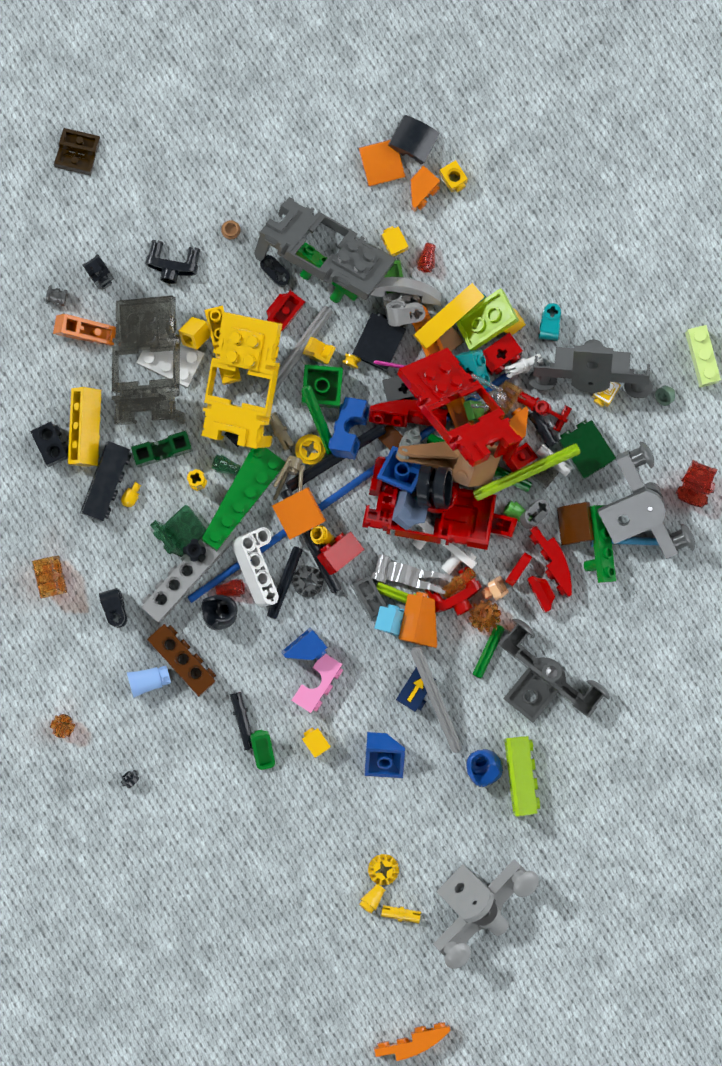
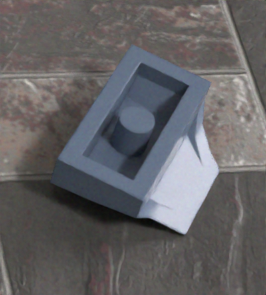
[392,490,428,530]

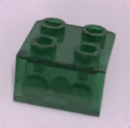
[150,505,207,557]

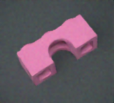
[291,654,343,713]

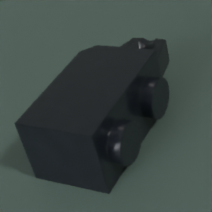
[82,254,114,289]

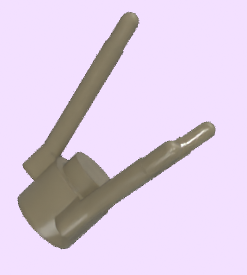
[273,456,305,500]

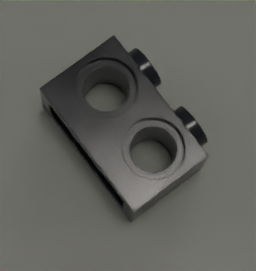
[30,421,69,467]

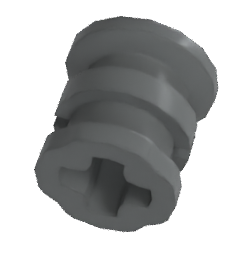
[46,285,68,306]

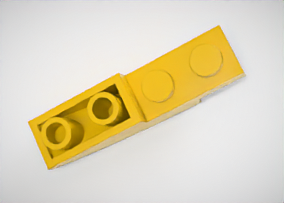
[204,305,242,385]

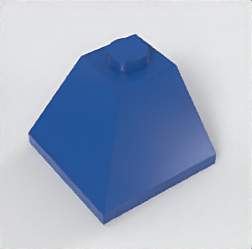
[377,446,425,494]
[281,628,328,660]
[365,732,405,778]

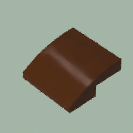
[557,502,594,546]

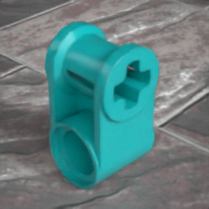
[538,303,561,341]

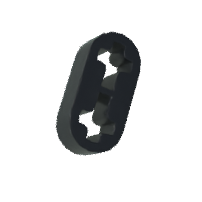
[260,255,290,287]

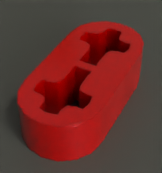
[505,552,532,587]

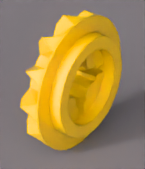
[295,434,325,465]
[368,854,399,885]

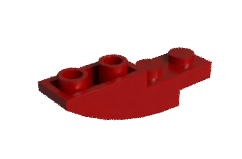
[369,400,448,428]
[528,526,572,598]

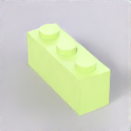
[685,325,721,387]

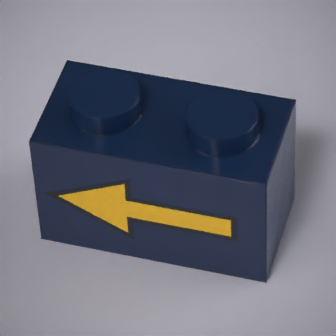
[396,667,436,712]

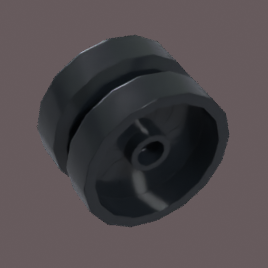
[417,466,453,509]

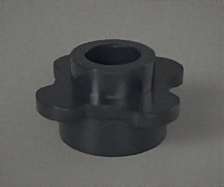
[183,539,206,562]
[121,770,139,788]

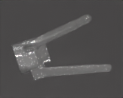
[467,374,506,408]

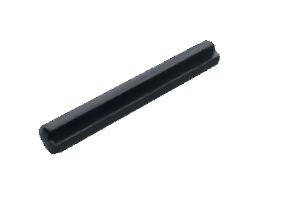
[267,546,303,619]

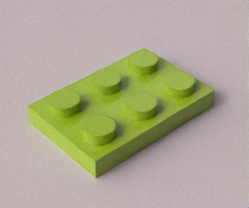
[456,288,519,351]

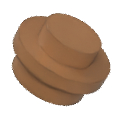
[221,220,240,240]

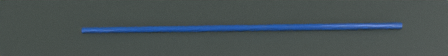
[187,373,510,603]

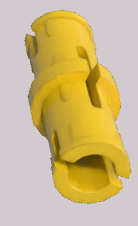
[381,905,421,924]

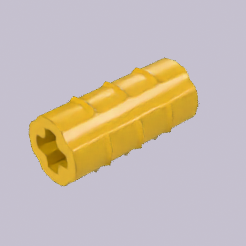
[187,469,207,491]

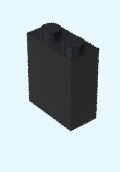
[352,312,406,372]

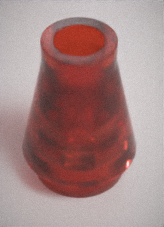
[416,243,436,273]
[215,578,245,597]

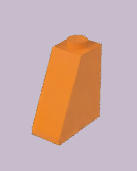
[399,592,437,648]

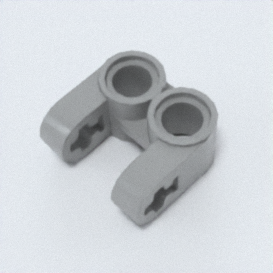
[383,293,425,326]

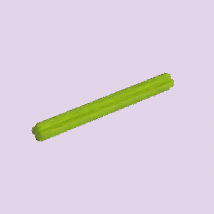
[473,444,581,501]

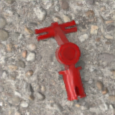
[517,391,572,432]

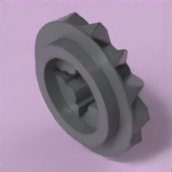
[293,566,323,597]

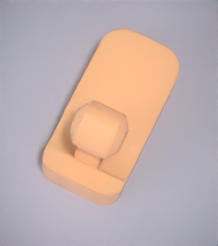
[481,576,509,600]

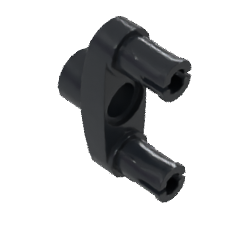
[145,240,201,284]

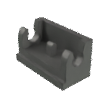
[351,575,388,620]

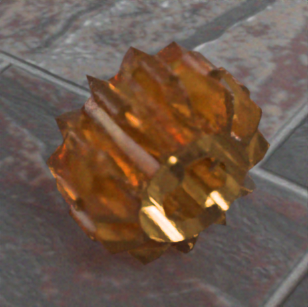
[469,599,501,633]

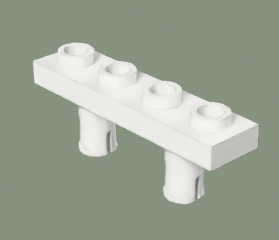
[412,515,478,575]

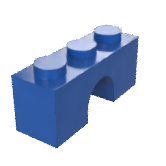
[329,397,370,460]

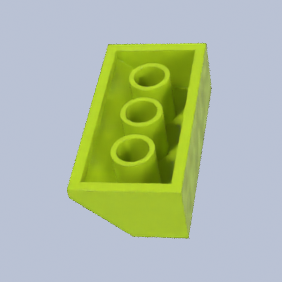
[504,736,540,817]

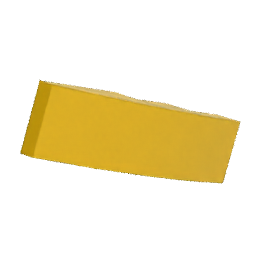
[413,283,485,349]

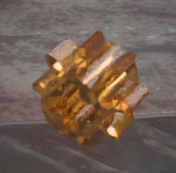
[50,714,76,738]

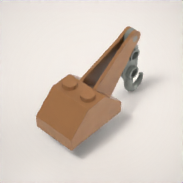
[396,423,501,487]

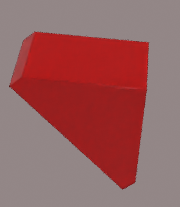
[491,513,518,540]

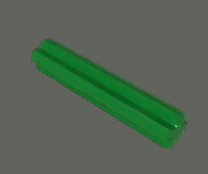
[473,624,505,678]

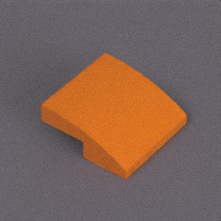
[359,139,405,186]
[272,487,326,540]

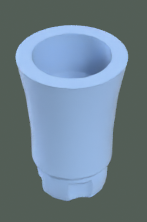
[127,666,171,698]

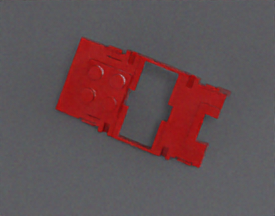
[397,348,523,467]
[362,456,497,550]

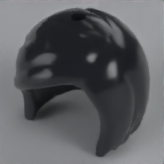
[201,595,238,631]

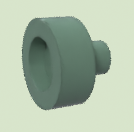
[655,385,675,406]

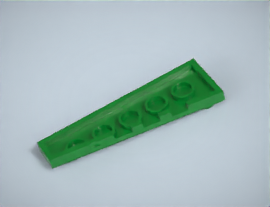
[202,447,286,552]

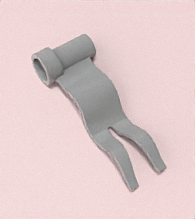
[371,554,450,595]

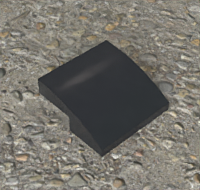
[388,115,440,165]

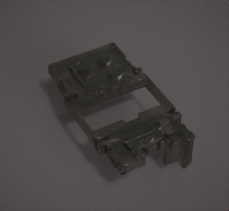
[112,295,186,425]

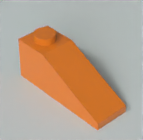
[53,314,117,346]

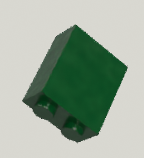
[558,420,616,480]

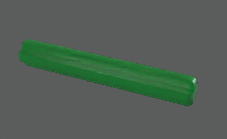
[301,385,332,454]

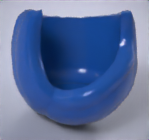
[466,749,503,787]

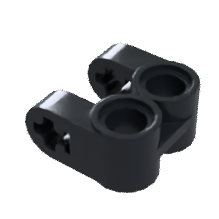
[99,588,128,628]

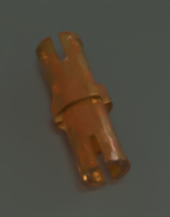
[441,568,476,598]

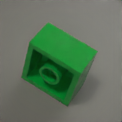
[301,365,343,409]

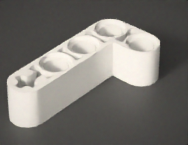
[232,527,279,607]

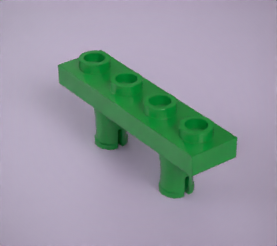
[296,242,359,303]
[583,505,616,583]

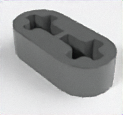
[520,499,550,529]

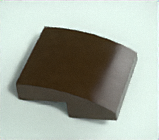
[54,128,100,176]

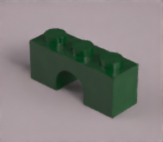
[131,430,193,468]

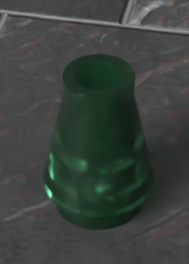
[211,454,241,476]

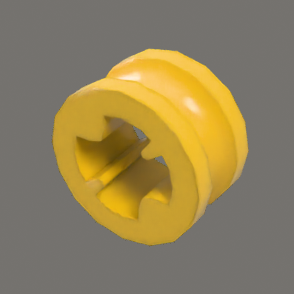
[342,353,361,369]

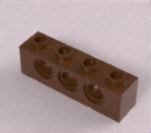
[147,624,217,697]

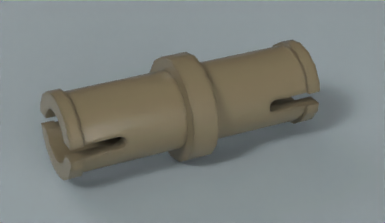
[269,412,295,451]

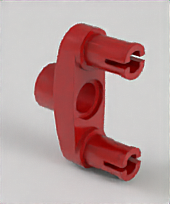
[424,566,482,616]

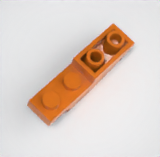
[374,1022,451,1061]

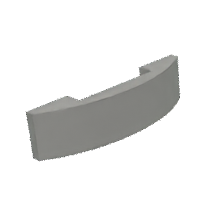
[371,277,441,305]

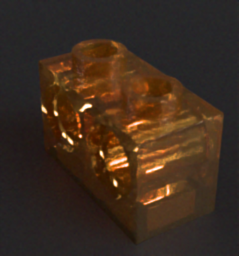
[32,555,68,598]

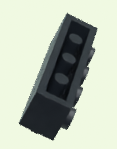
[80,441,131,521]

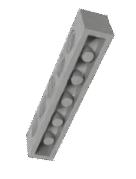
[141,533,236,623]

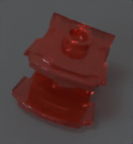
[676,460,718,508]

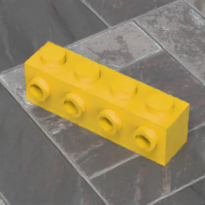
[68,387,102,467]

